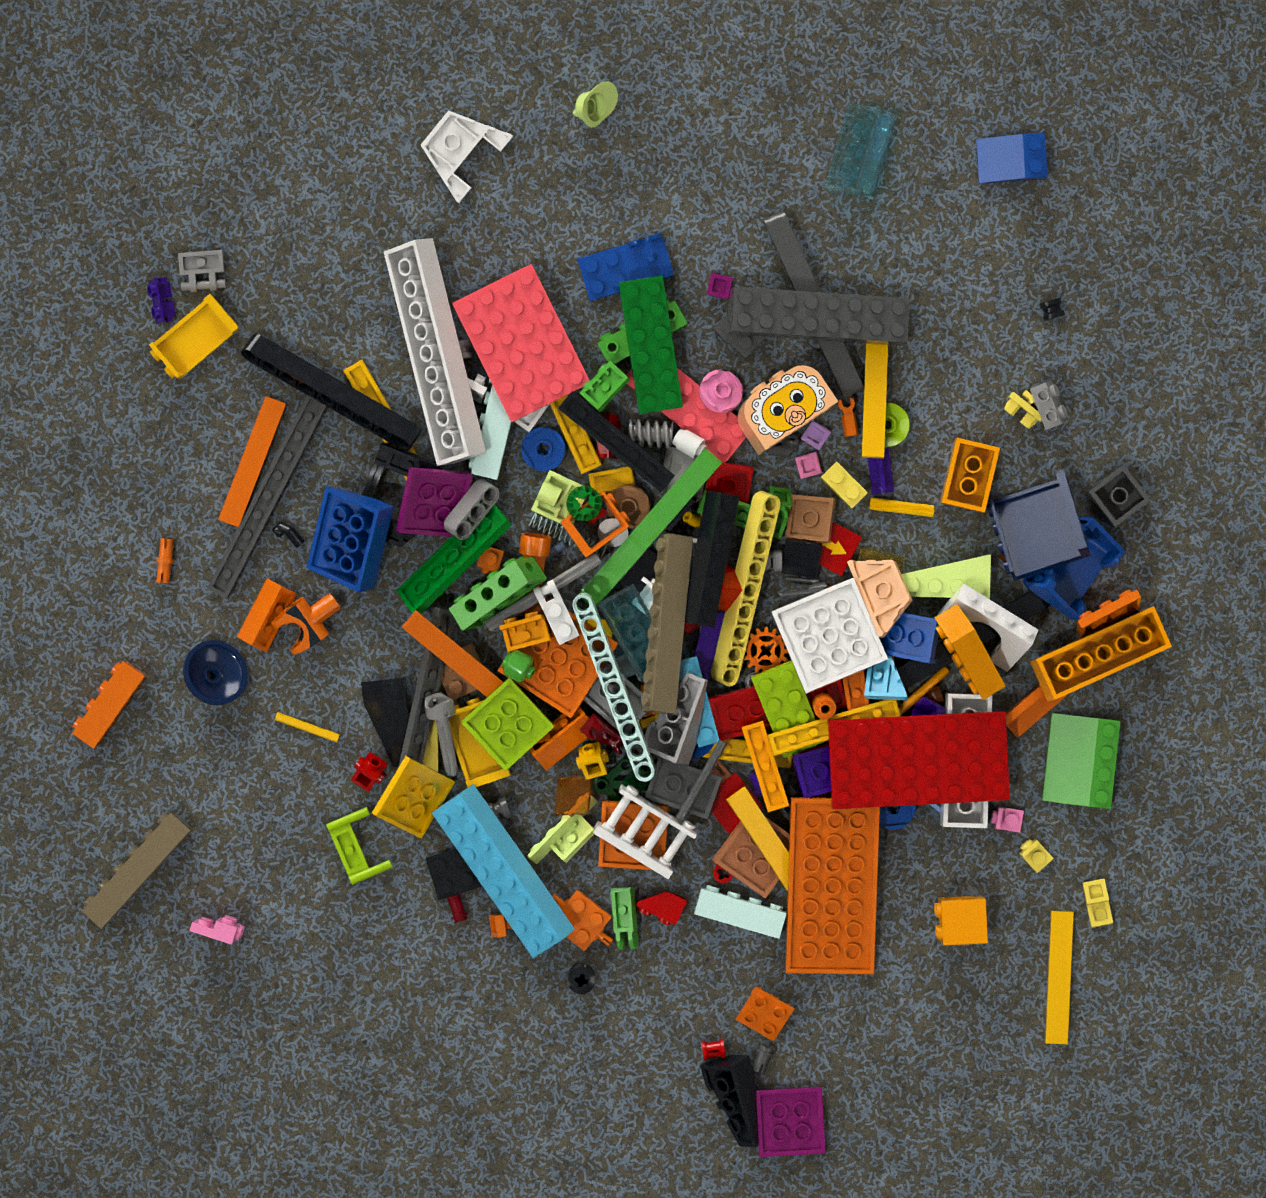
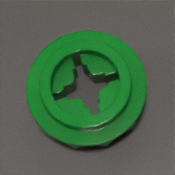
[566,486,602,521]

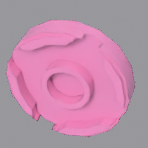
[699,370,743,413]

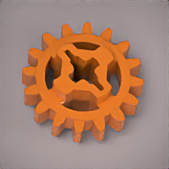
[743,627,788,673]

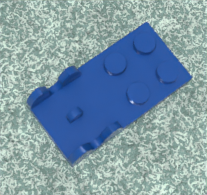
[577,233,675,301]
[867,610,939,664]

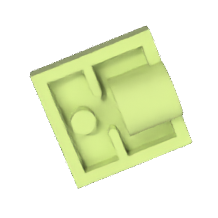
[531,470,585,524]

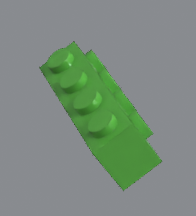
[597,299,688,365]

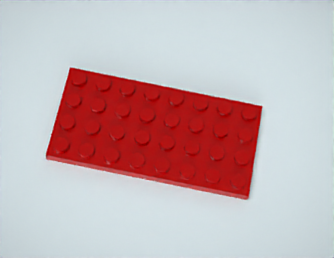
[827,711,1010,809]

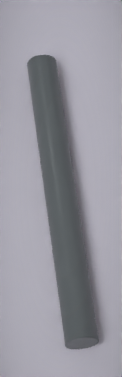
[676,740,727,822]

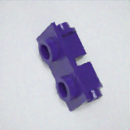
[147,277,176,324]
[867,448,894,495]

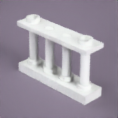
[593,785,697,879]

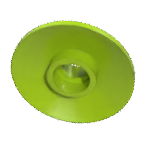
[885,403,910,447]

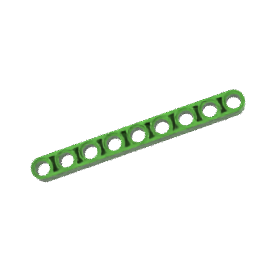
[579,448,722,607]

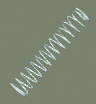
[529,512,607,559]

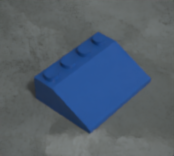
[306,486,394,592]

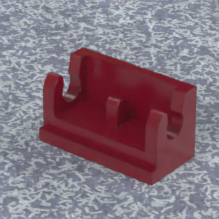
[580,714,623,755]

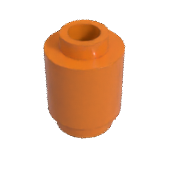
[812,693,836,719]

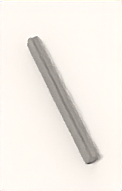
[485,553,601,631]

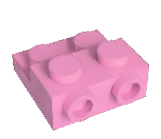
[189,915,245,945]

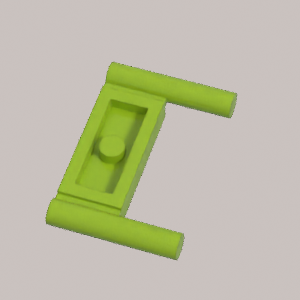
[326,807,393,885]

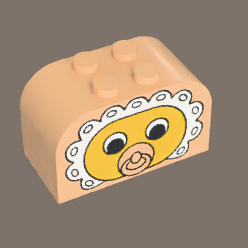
[738,365,838,455]

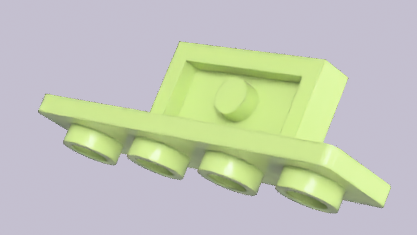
[527,793,598,864]

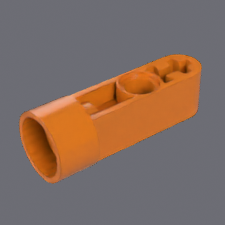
[517,533,552,617]

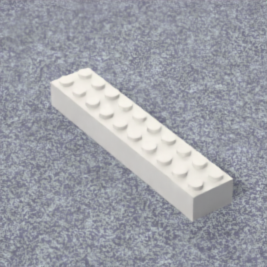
[384,238,486,466]

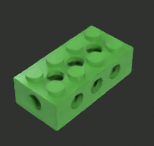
[449,556,547,631]

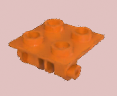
[735,986,795,1042]

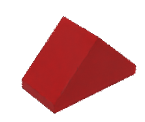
[718,566,743,611]

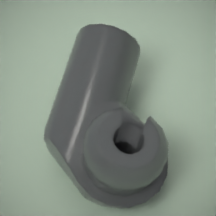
[768,435,799,457]

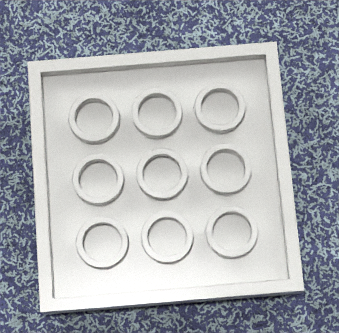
[771,578,888,694]

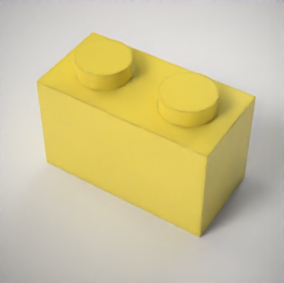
[820,461,868,509]

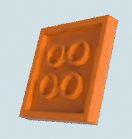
[1076,589,1141,638]
[598,800,669,870]

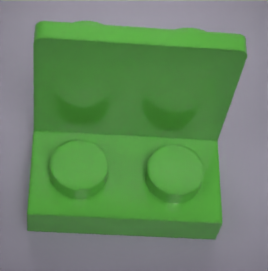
[580,361,630,412]

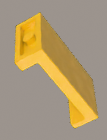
[149,294,240,380]
[449,697,511,787]

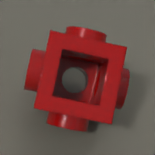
[351,752,388,792]

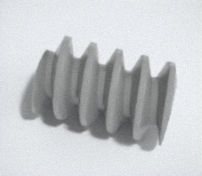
[628,419,674,449]

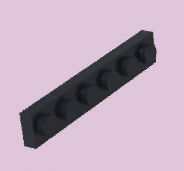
[558,391,675,493]

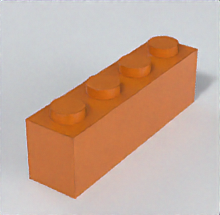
[72,661,147,749]

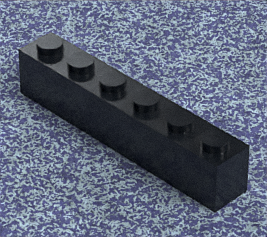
[685,491,739,628]

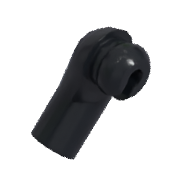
[272,522,304,548]

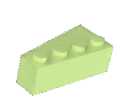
[902,554,991,599]

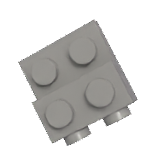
[1030,380,1068,430]

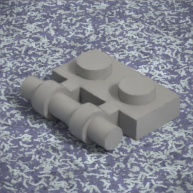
[178,250,226,293]

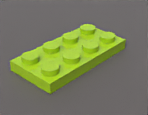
[751,660,825,758]

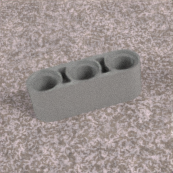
[444,479,500,540]

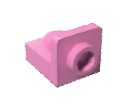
[991,806,1024,833]

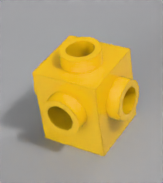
[576,742,609,780]

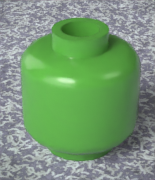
[501,650,536,683]

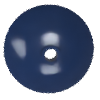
[183,640,248,706]

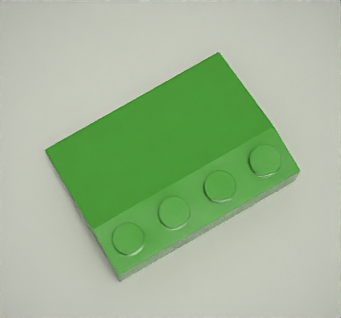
[1042,713,1121,809]

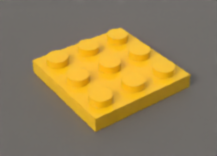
[372,756,455,839]

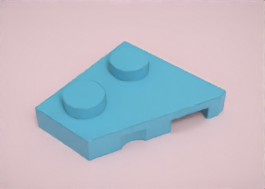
[864,655,908,701]

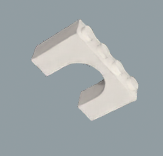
[937,584,1038,672]

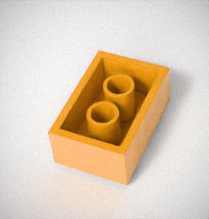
[940,438,1000,513]

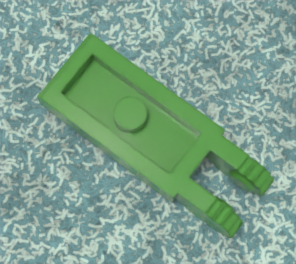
[611,887,639,950]

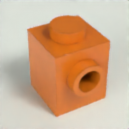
[477,547,505,574]

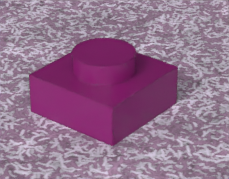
[706,273,733,300]

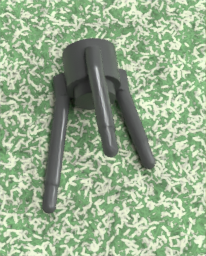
[779,577,827,597]

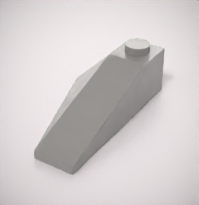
[640,672,708,765]

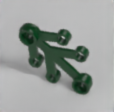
[591,757,651,802]

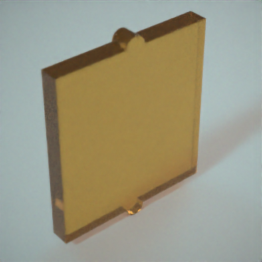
[554,775,593,817]

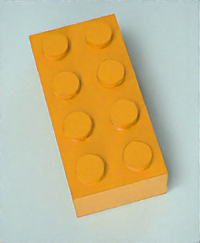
[935,604,1006,700]

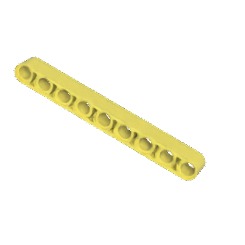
[711,491,780,686]

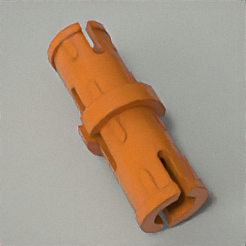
[156,538,174,584]

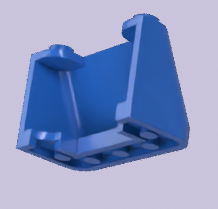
[1023,516,1125,620]

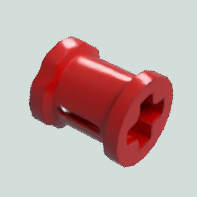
[701,1038,726,1061]

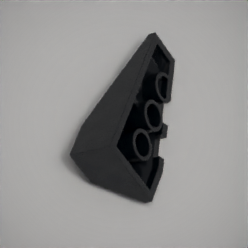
[700,1055,758,1147]

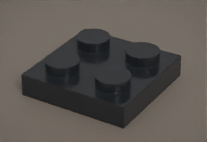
[425,848,481,900]

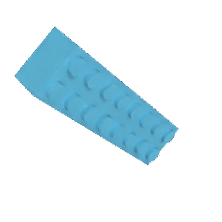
[432,784,575,958]

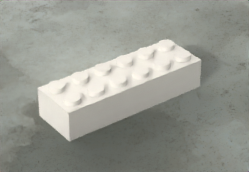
[940,693,992,828]

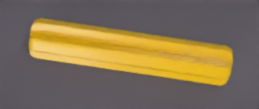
[869,498,935,517]

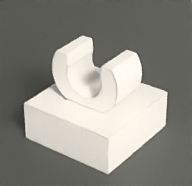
[468,374,487,404]

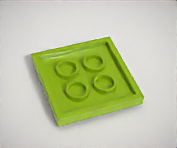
[461,678,555,771]

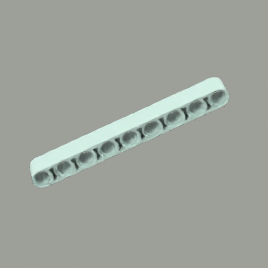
[572,593,655,782]

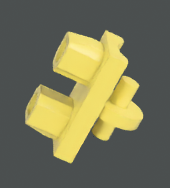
[1004,390,1042,429]

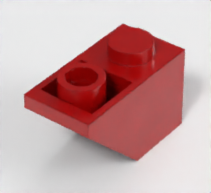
[636,890,687,926]

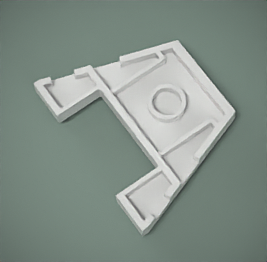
[421,111,513,204]

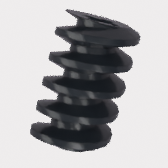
[567,963,596,994]

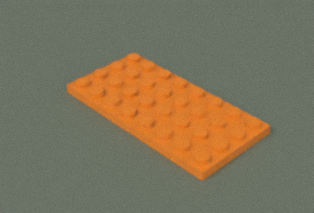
[785,797,880,974]

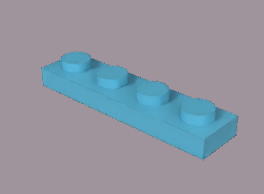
[679,656,719,748]

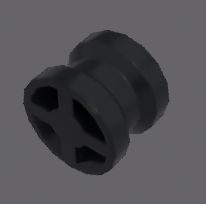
[1039,298,1065,321]

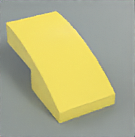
[1082,879,1113,928]

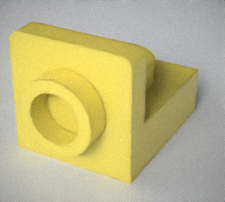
[1019,839,1054,873]

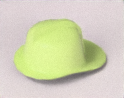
[573,81,618,128]

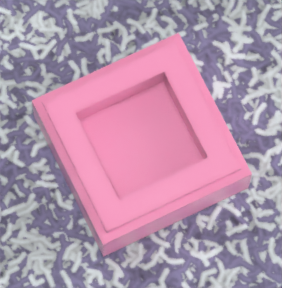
[795,452,822,479]

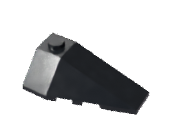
[361,677,410,767]

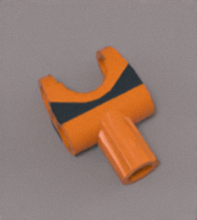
[271,593,341,655]

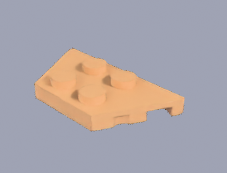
[847,560,913,638]

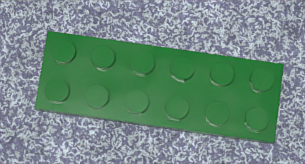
[618,275,683,414]
[396,503,512,614]

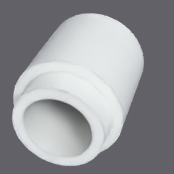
[672,429,707,459]

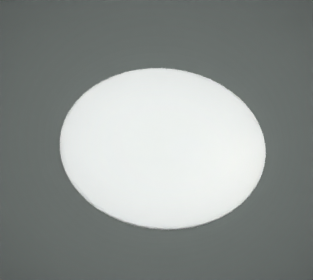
[598,518,628,547]

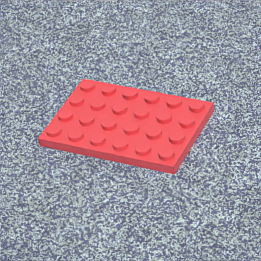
[452,264,589,423]

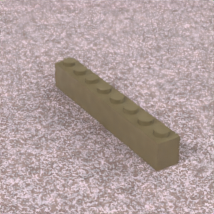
[641,533,693,714]

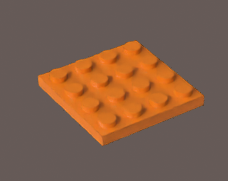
[497,597,619,718]

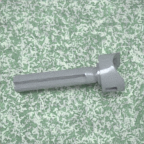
[425,692,459,776]

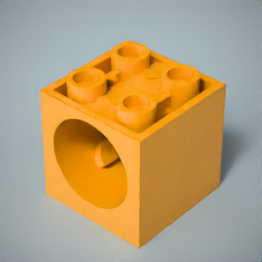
[934,895,988,945]

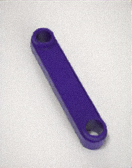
[694,610,725,680]

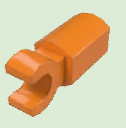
[838,398,859,437]

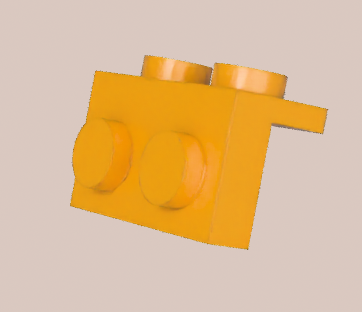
[499,611,552,652]

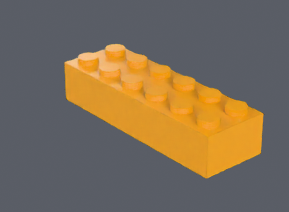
[1030,606,1172,702]

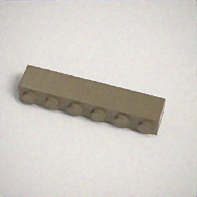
[82,812,192,929]

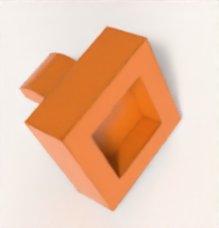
[489,913,511,938]

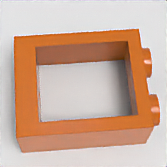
[560,491,630,558]

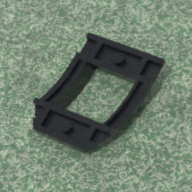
[362,443,443,547]

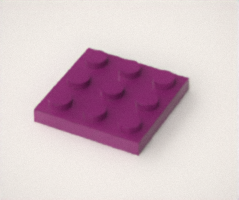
[396,467,473,537]
[756,1086,825,1157]

